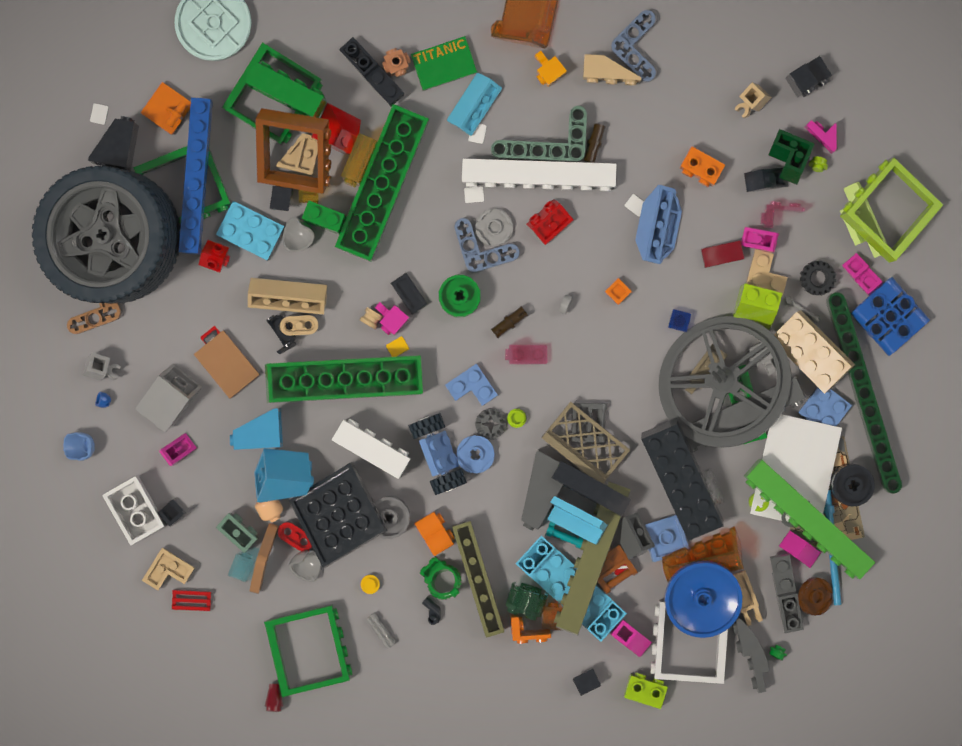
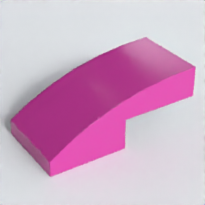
[842,253,883,296]

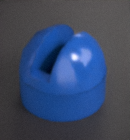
[95,392,111,408]

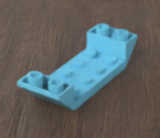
[515,535,627,642]

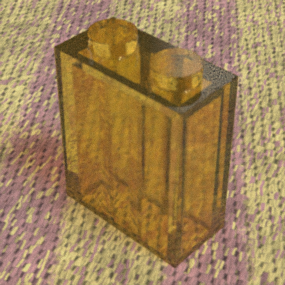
[341,133,377,188]

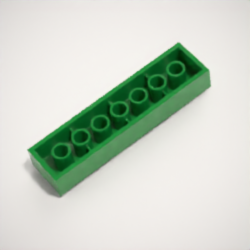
[335,104,429,262]
[265,355,423,403]

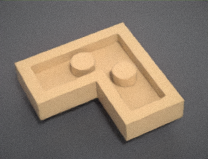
[746,249,788,296]
[142,548,195,590]

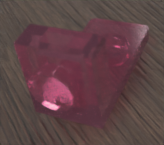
[760,201,805,229]
[505,345,547,364]

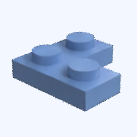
[445,364,498,406]

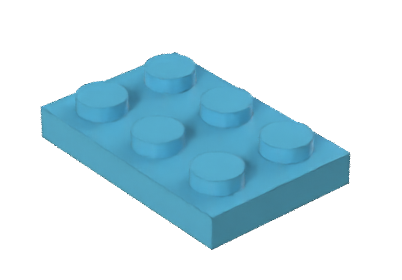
[216,201,285,261]

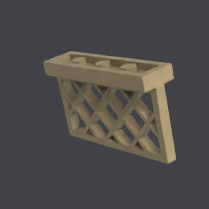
[541,401,630,484]

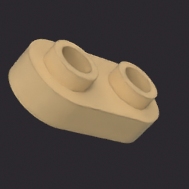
[279,315,318,336]

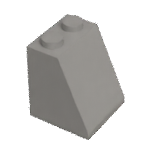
[135,364,202,433]

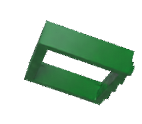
[222,42,323,146]
[133,146,231,225]
[264,604,353,697]

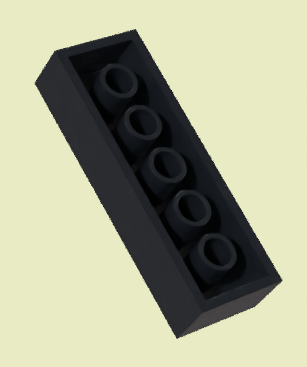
[641,418,724,541]

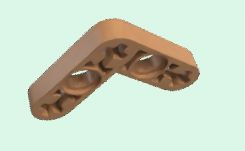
[67,303,121,334]
[250,523,279,594]

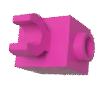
[375,302,409,335]

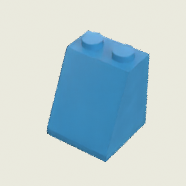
[230,408,283,450]
[254,448,314,503]

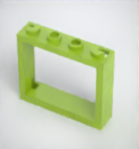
[840,158,943,263]

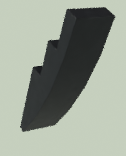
[551,461,631,517]

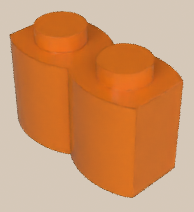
[414,511,455,556]

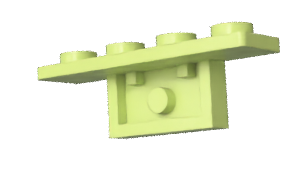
[840,182,887,258]

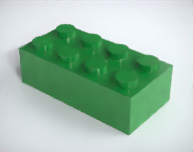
[244,61,327,118]

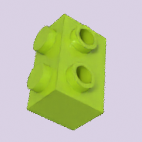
[623,672,668,709]

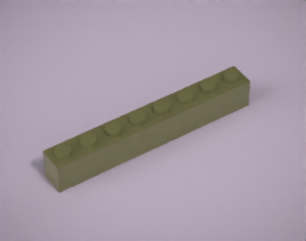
[554,482,631,636]

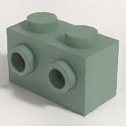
[216,512,259,553]

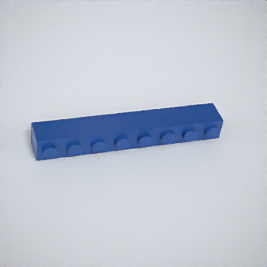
[179,97,213,255]

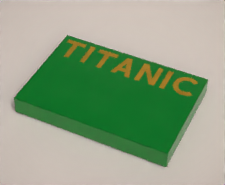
[411,36,477,91]

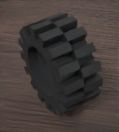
[800,261,836,296]

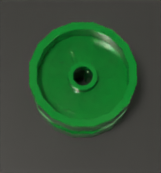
[439,275,480,318]

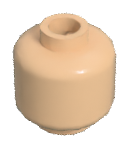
[255,499,283,522]

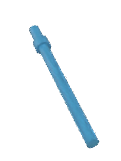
[823,490,842,605]

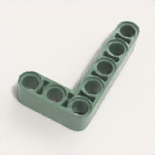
[491,106,587,162]

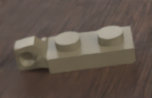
[685,344,728,394]

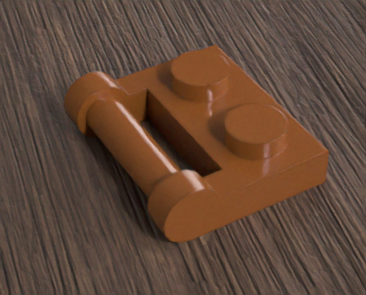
[598,544,638,594]

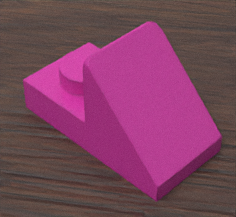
[804,120,837,154]
[741,227,779,253]

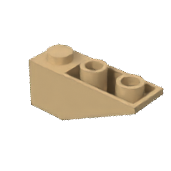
[583,54,641,86]

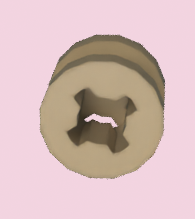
[359,307,383,330]

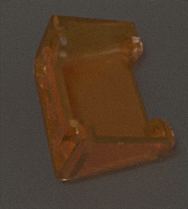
[491,0,558,49]

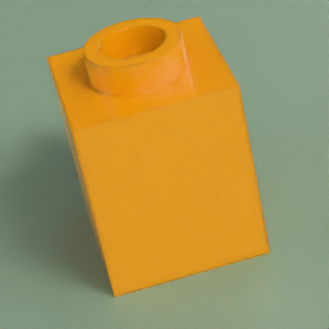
[535,51,567,87]

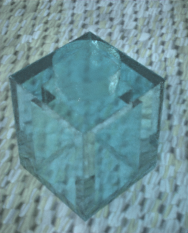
[228,552,255,582]

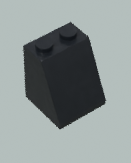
[88,116,139,171]

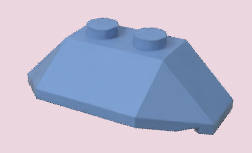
[635,185,682,264]

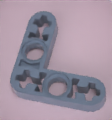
[611,10,656,82]
[455,218,519,273]

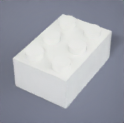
[102,476,167,546]

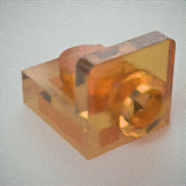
[542,602,563,630]

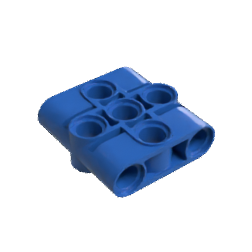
[851,277,930,356]

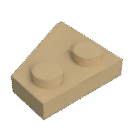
[276,133,318,176]

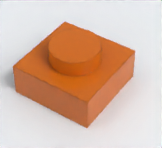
[605,278,632,305]

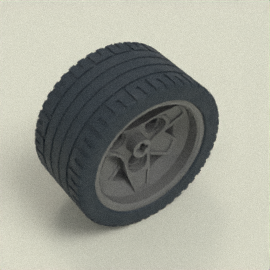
[32,166,181,303]

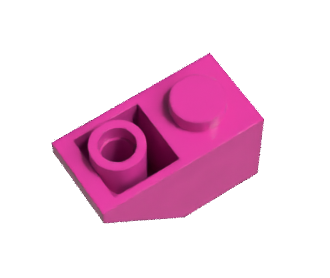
[610,619,652,657]

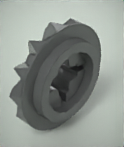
[475,409,506,439]

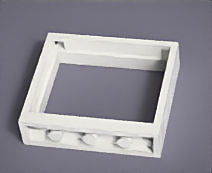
[651,601,728,684]

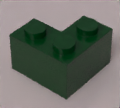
[768,129,815,185]

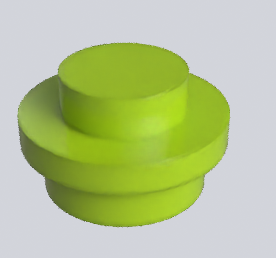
[809,156,828,172]
[507,409,526,428]

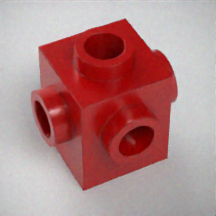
[199,240,230,273]

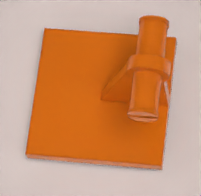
[141,82,191,135]

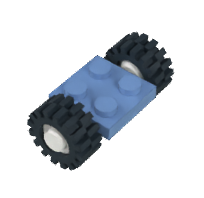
[408,413,467,495]

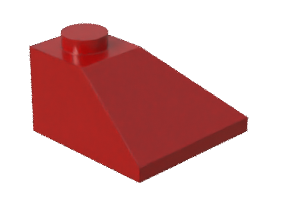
[311,103,361,154]

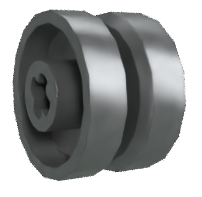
[374,496,410,539]

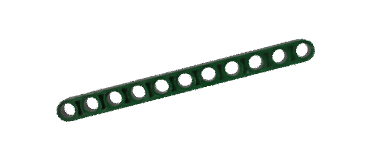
[826,292,902,494]

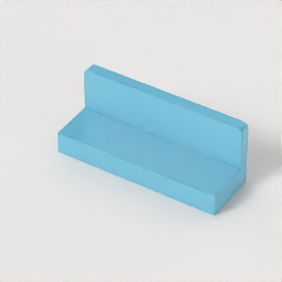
[447,73,502,136]
[548,496,608,545]

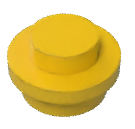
[360,575,380,594]

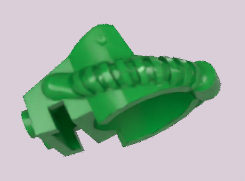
[420,557,462,600]

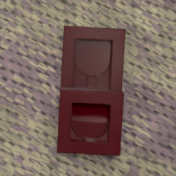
[701,240,744,268]

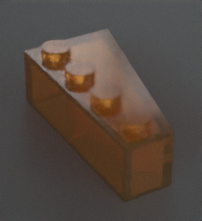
[662,526,744,582]

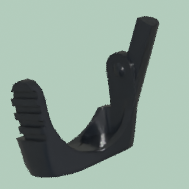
[266,315,296,354]

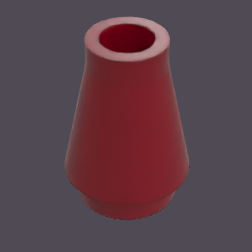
[264,684,283,712]

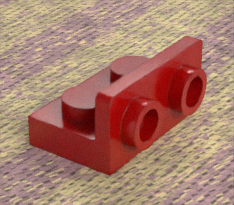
[526,199,574,245]

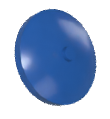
[664,561,742,638]

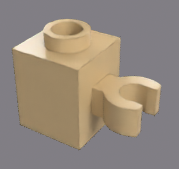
[735,82,772,118]

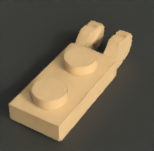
[733,570,763,626]

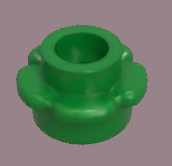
[769,645,787,661]

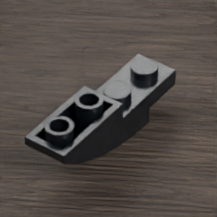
[339,37,405,107]

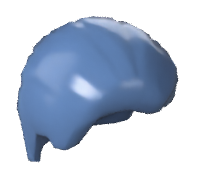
[63,432,95,461]

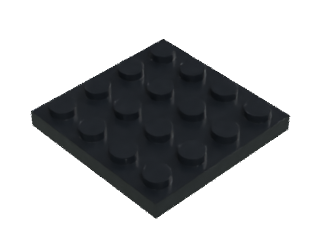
[289,463,388,568]

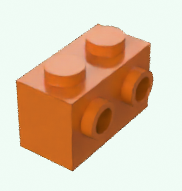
[680,147,725,187]

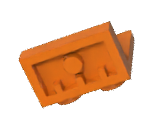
[510,612,551,644]

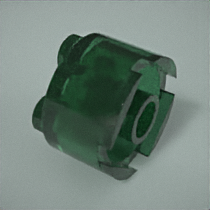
[505,582,549,621]

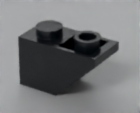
[744,168,788,192]

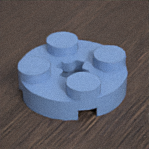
[456,435,495,474]

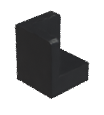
[270,186,293,211]
[157,499,186,527]
[573,667,601,696]

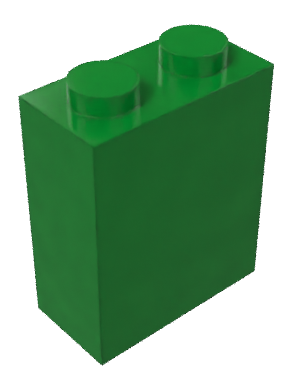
[302,200,347,235]

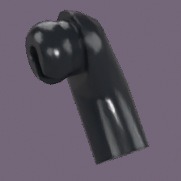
[422,596,441,625]

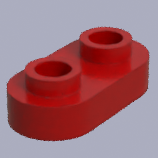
[278,522,312,551]

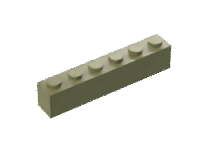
[452,520,504,638]

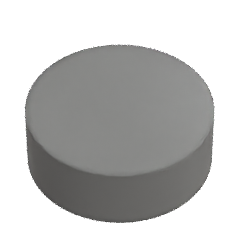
[559,294,573,315]

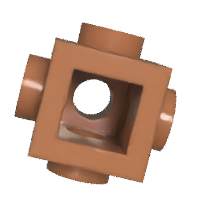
[382,48,411,77]

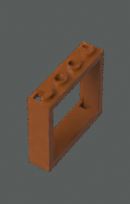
[256,108,331,194]

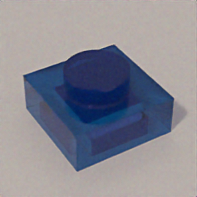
[668,309,691,332]

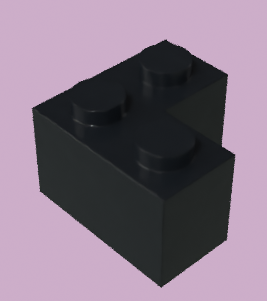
[785,56,832,98]

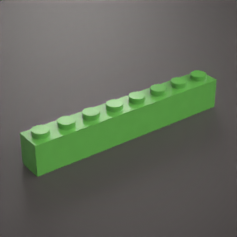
[744,459,875,579]

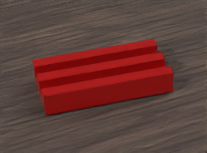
[172,590,211,611]

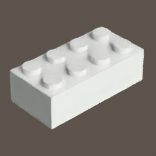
[332,419,411,479]

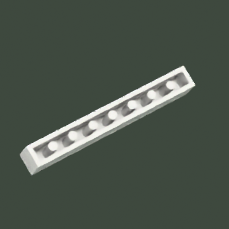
[462,159,616,192]

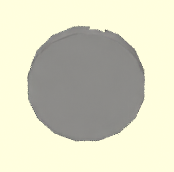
[475,209,513,247]

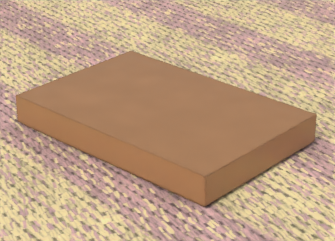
[194,330,260,399]

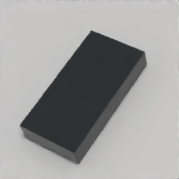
[391,273,428,315]

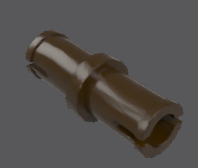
[583,123,606,163]
[491,306,528,338]

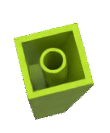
[733,284,782,330]

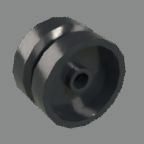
[829,464,875,507]

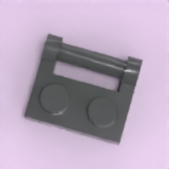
[572,403,607,442]

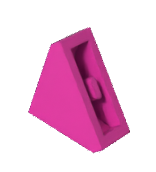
[159,433,197,466]
[779,530,821,568]

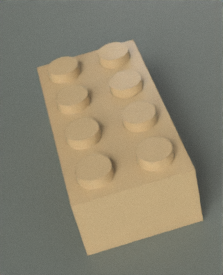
[774,311,855,394]

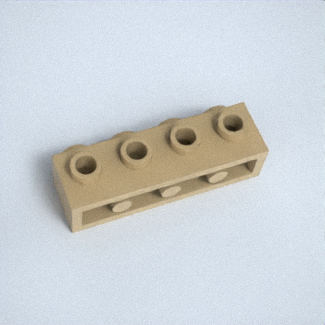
[248,278,327,315]

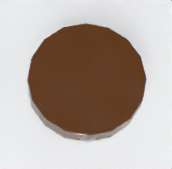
[798,577,833,616]

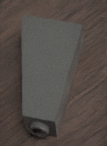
[521,450,563,531]

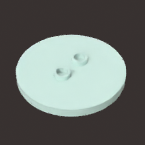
[174,0,252,61]

